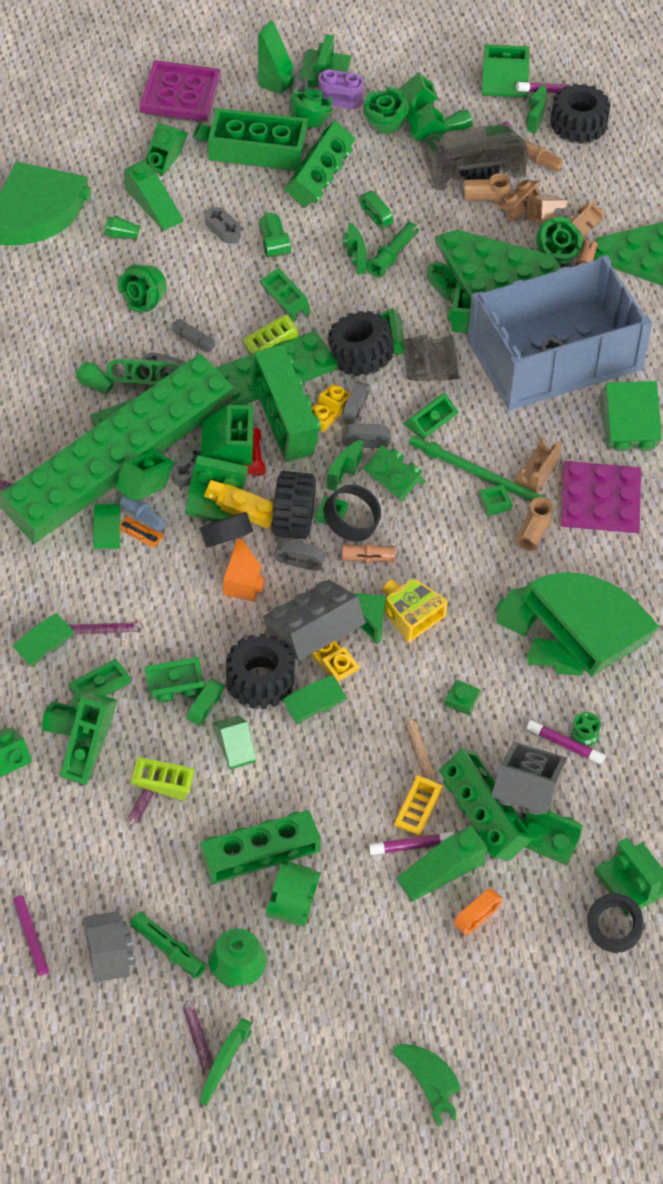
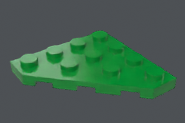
[593,222,663,286]
[435,229,561,304]

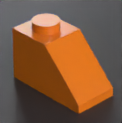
[223,539,265,602]

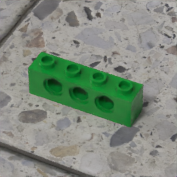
[284,120,356,207]
[200,810,321,885]

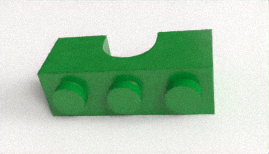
[399,72,448,146]

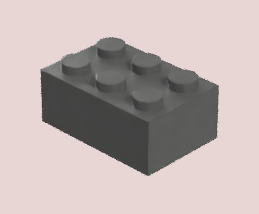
[263,579,365,661]
[491,741,567,815]

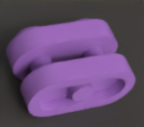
[318,69,364,109]

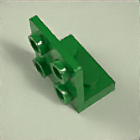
[185,455,248,521]

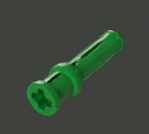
[366,222,419,278]

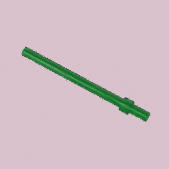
[409,435,550,502]

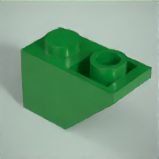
[145,122,188,175]

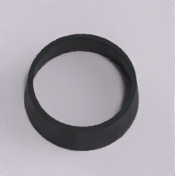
[324,484,381,542]

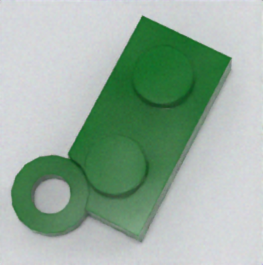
[68,659,131,712]

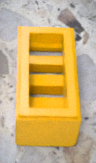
[394,775,443,837]

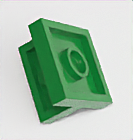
[299,34,352,88]
[594,838,663,916]

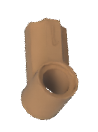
[464,173,511,205]
[515,497,553,551]

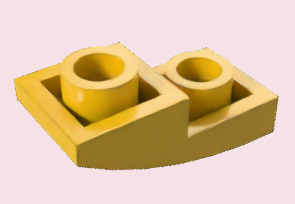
[311,384,351,433]
[311,641,360,682]

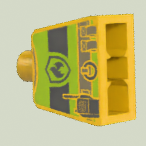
[382,579,448,643]

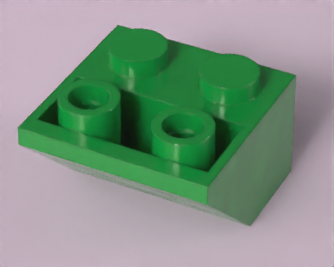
[482,44,530,98]
[201,405,254,465]

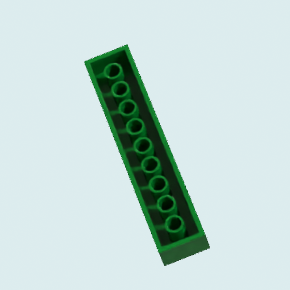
[0,353,234,544]

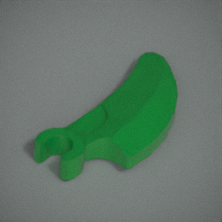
[200,1018,253,1106]
[393,1044,461,1127]

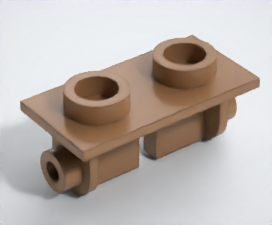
[497,179,541,221]
[570,198,604,238]

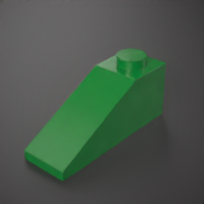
[258,20,295,95]
[124,160,183,231]
[60,691,117,785]
[396,825,487,902]

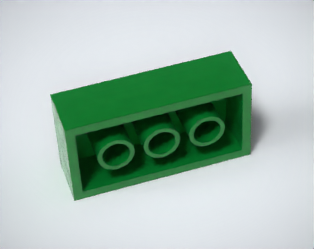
[208,108,308,171]
[251,345,321,462]

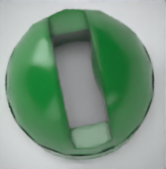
[193,121,211,142]

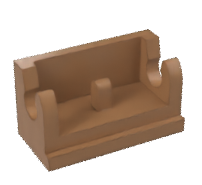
[526,195,567,225]
[514,437,562,493]

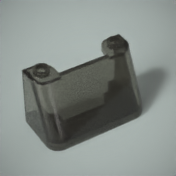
[422,124,529,190]

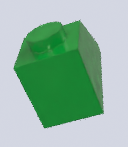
[495,586,538,637]

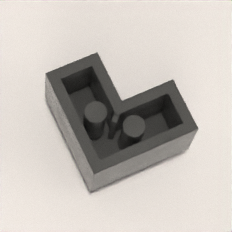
[84,911,134,983]

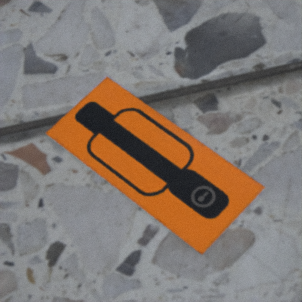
[120,516,165,548]

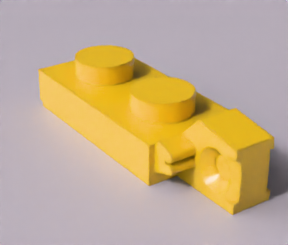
[204,480,274,528]

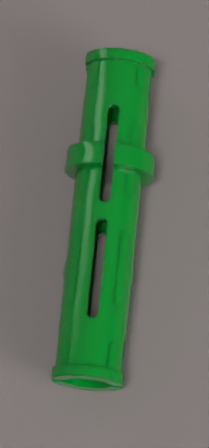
[130,911,207,979]

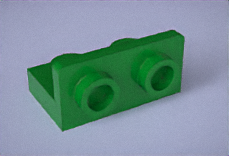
[523,809,583,865]

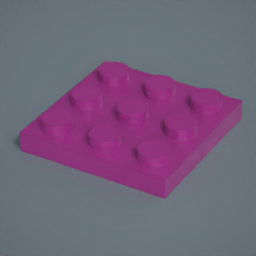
[139,60,221,122]
[561,461,641,533]

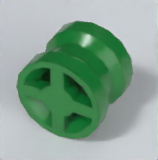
[571,712,601,746]

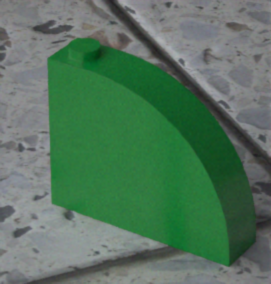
[0,161,91,246]
[521,572,660,678]

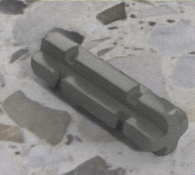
[172,319,215,352]

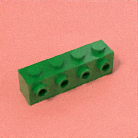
[438,748,533,861]

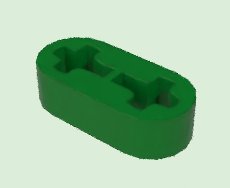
[359,190,394,229]
[427,262,457,300]
[187,678,225,726]

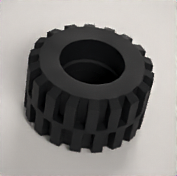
[550,84,611,144]
[328,311,395,376]
[272,470,316,539]
[226,634,295,709]

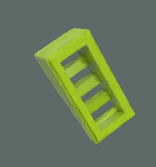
[242,315,298,354]
[130,757,195,801]

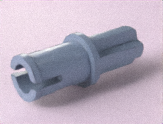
[120,495,166,532]

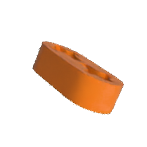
[453,888,503,935]

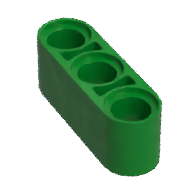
[107,358,181,385]

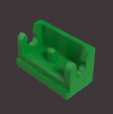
[259,268,311,321]

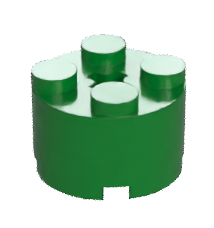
[265,859,321,927]

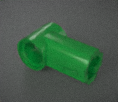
[259,212,291,258]

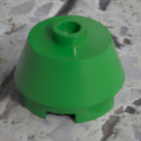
[363,87,409,134]
[289,88,333,128]
[536,217,583,264]
[118,264,167,312]
[208,928,267,988]

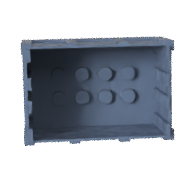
[467,255,652,411]

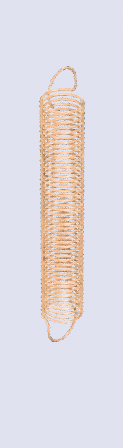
[406,717,435,779]

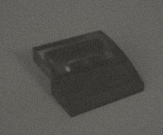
[403,334,460,381]

